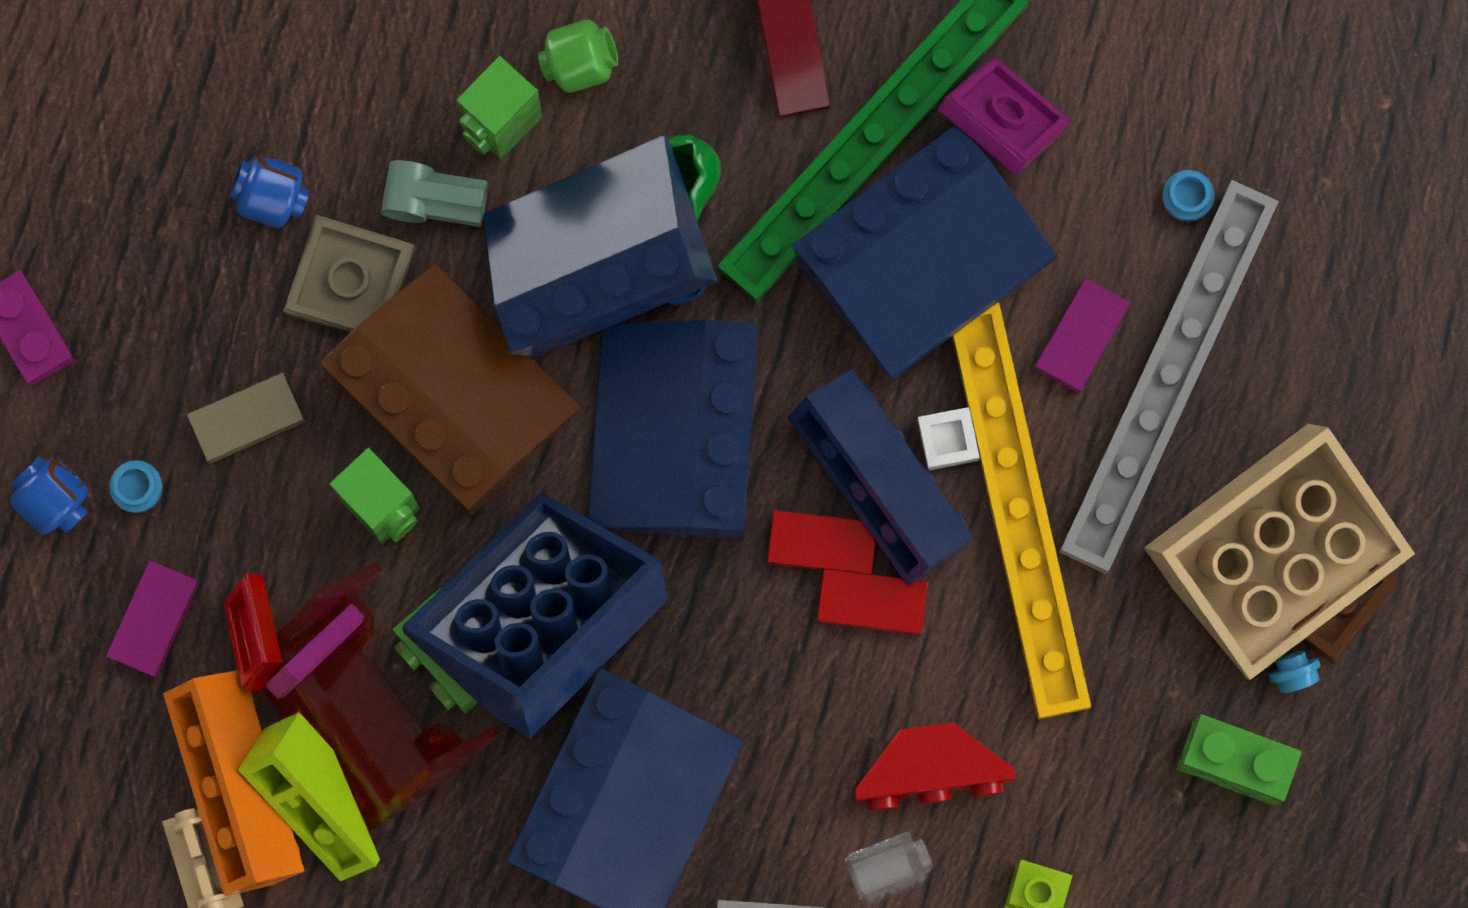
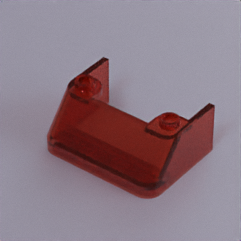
[262,562,499,829]

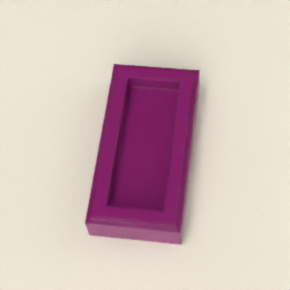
[1034,278,1130,394]
[106,560,200,678]
[266,603,364,699]

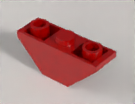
[854,722,1015,812]

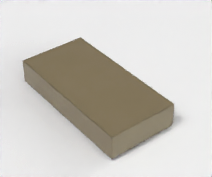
[187,373,305,464]

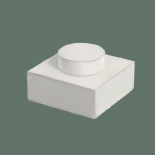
[917,407,980,471]

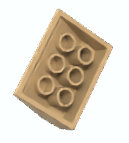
[1144,424,1415,680]

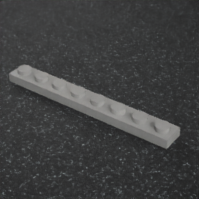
[1059,180,1279,574]

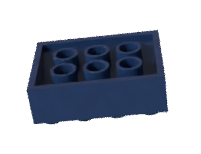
[792,125,1057,380]
[484,135,718,358]
[588,320,758,540]
[402,492,668,738]
[507,668,744,908]

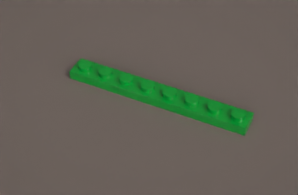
[718,0,1029,304]

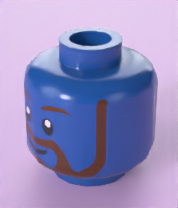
[229,154,310,229]
[9,456,89,534]

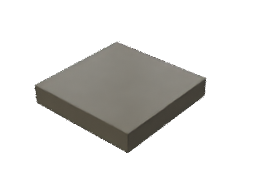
[284,215,415,334]

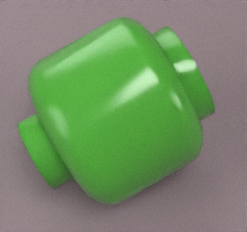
[538,20,618,93]

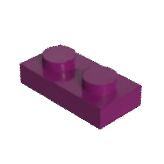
[0,270,75,387]

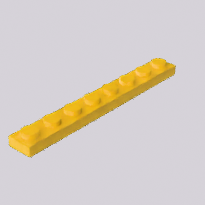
[952,302,1091,720]

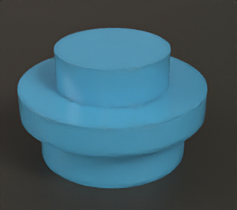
[1162,170,1215,222]
[109,461,163,513]
[1268,651,1321,693]

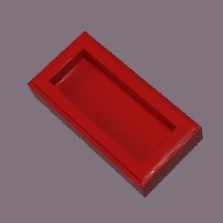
[767,510,876,575]
[817,569,928,636]
[224,573,283,692]

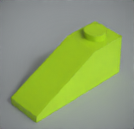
[237,712,380,881]

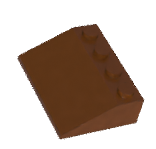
[320,263,581,518]

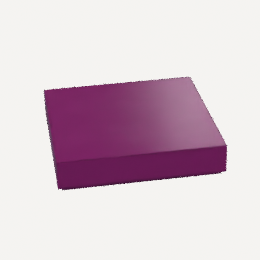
[937,56,1071,176]

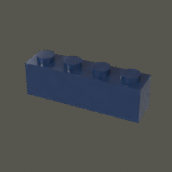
[787,369,974,587]

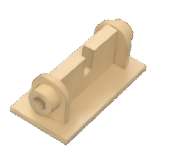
[162,808,244,908]

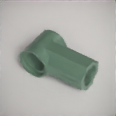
[380,160,488,227]

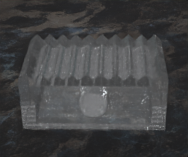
[845,831,933,908]

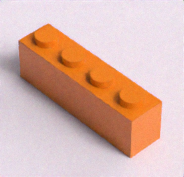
[163,670,304,897]

